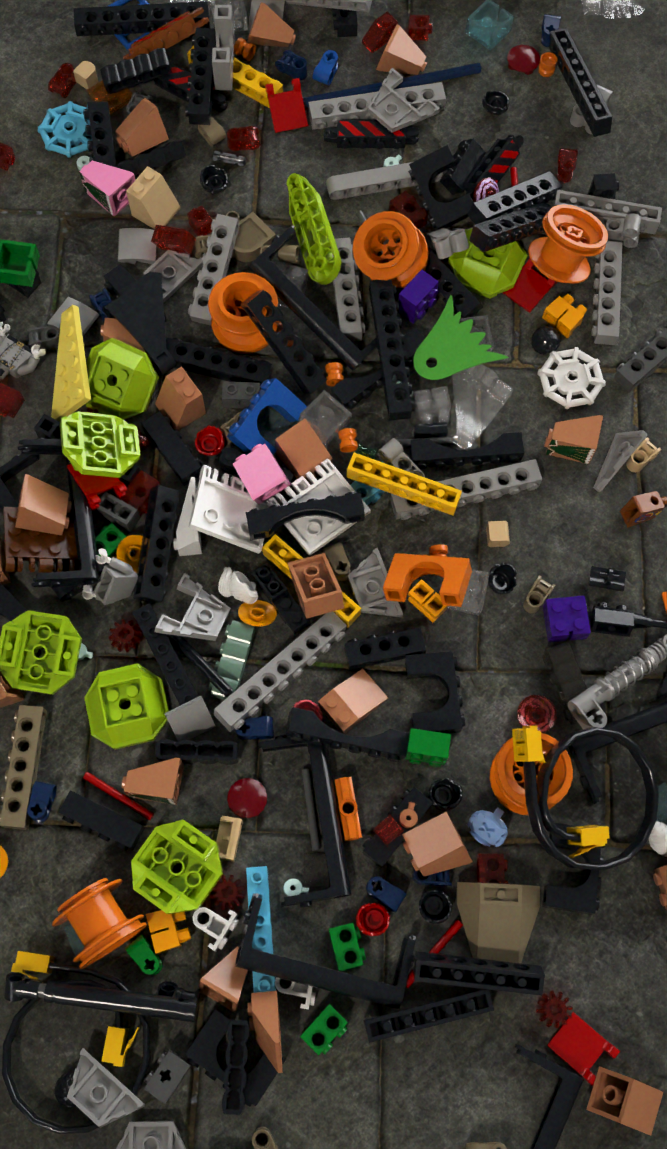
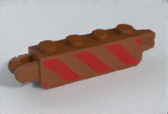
[123,7,209,60]

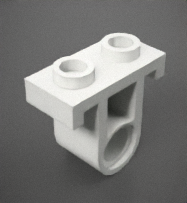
[193,907,239,952]
[275,977,316,1010]

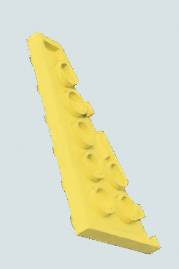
[51,305,91,422]

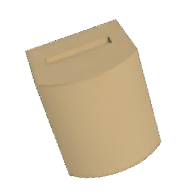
[73,61,99,91]
[486,521,510,547]

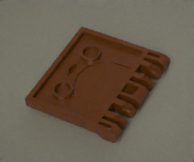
[3,507,79,573]

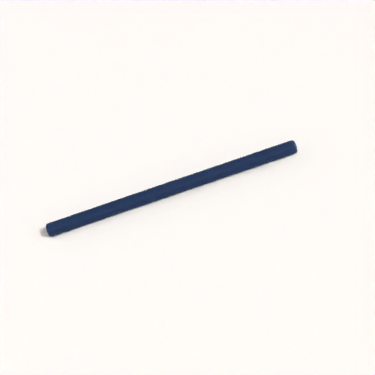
[303,63,481,108]

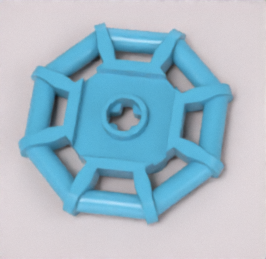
[38,101,99,158]

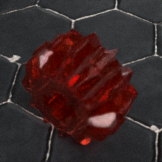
[108,619,142,653]
[210,875,245,911]
[536,991,573,1028]

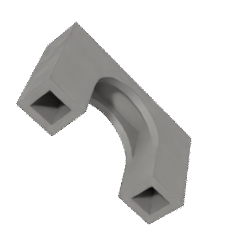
[212,5,235,90]

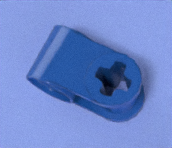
[313,50,338,86]

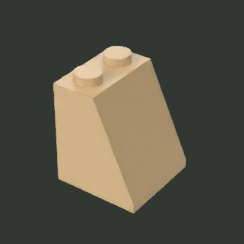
[126,166,180,233]

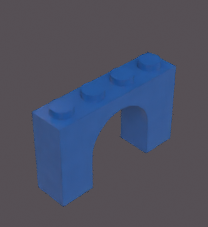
[227,378,307,455]

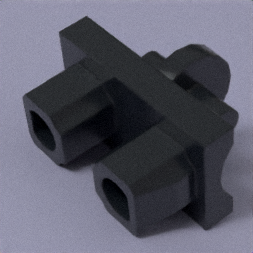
[589,566,626,592]

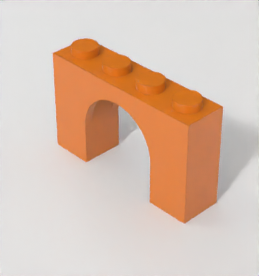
[383,553,472,607]

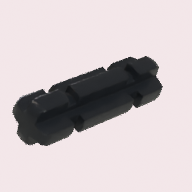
[212,150,246,166]

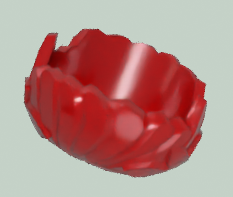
[195,426,225,456]
[356,903,390,936]

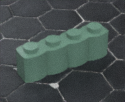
[208,620,256,700]

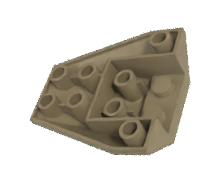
[456,882,540,963]

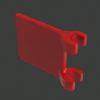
[265,78,308,133]
[503,258,558,313]
[67,464,127,510]
[547,1012,620,1086]

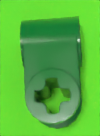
[125,934,163,975]

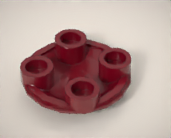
[507,45,540,75]
[227,778,267,818]

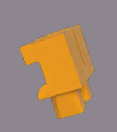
[542,294,587,338]
[408,579,448,623]
[146,910,191,954]

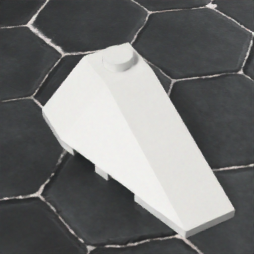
[173,477,202,556]

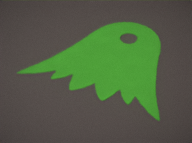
[414,295,509,380]

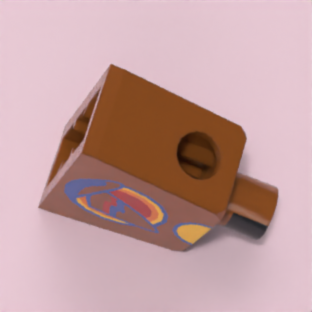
[620,491,667,528]

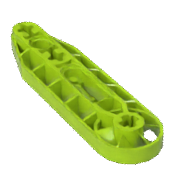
[287,173,341,285]

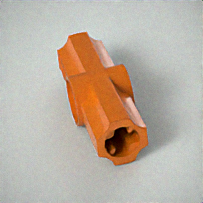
[334,777,362,841]

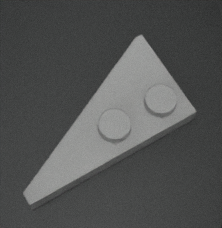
[593,430,647,492]

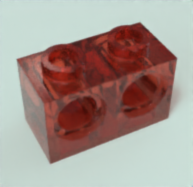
[151,225,196,255]
[477,854,508,884]

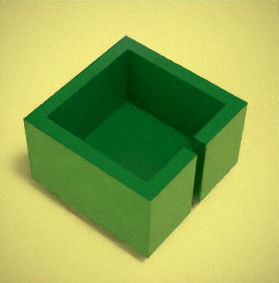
[0,239,40,287]
[405,728,451,767]

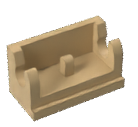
[216,816,243,862]

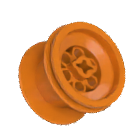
[528,204,608,284]
[352,211,429,289]
[208,272,278,354]
[490,733,573,816]
[52,878,147,969]

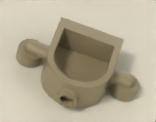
[226,211,276,262]

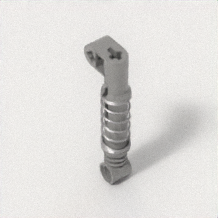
[568,634,667,729]

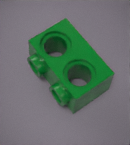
[95,523,126,565]
[329,923,366,972]
[300,1004,348,1056]

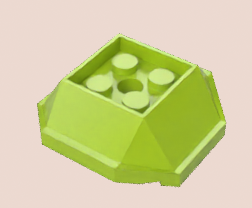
[448,228,528,299]
[86,338,159,420]
[60,411,141,478]
[0,610,82,695]
[84,663,169,750]
[131,819,223,914]

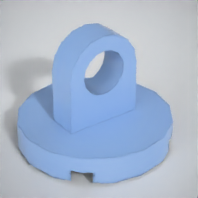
[468,807,508,847]

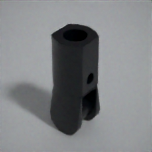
[414,422,448,438]

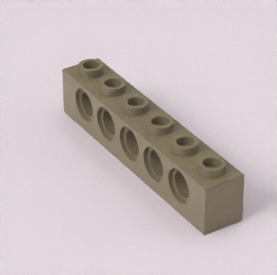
[0,705,47,830]

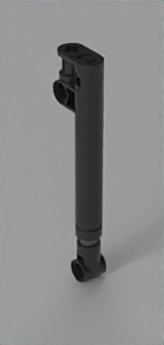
[4,972,201,1022]

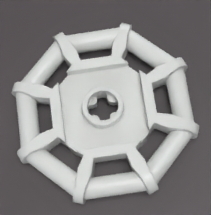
[538,347,606,409]

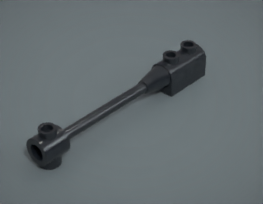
[591,602,667,637]

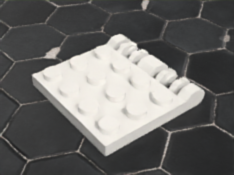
[266,459,371,556]
[188,465,273,554]

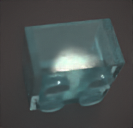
[465,0,514,51]

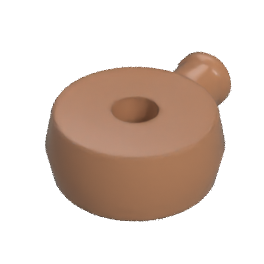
[399,802,418,828]

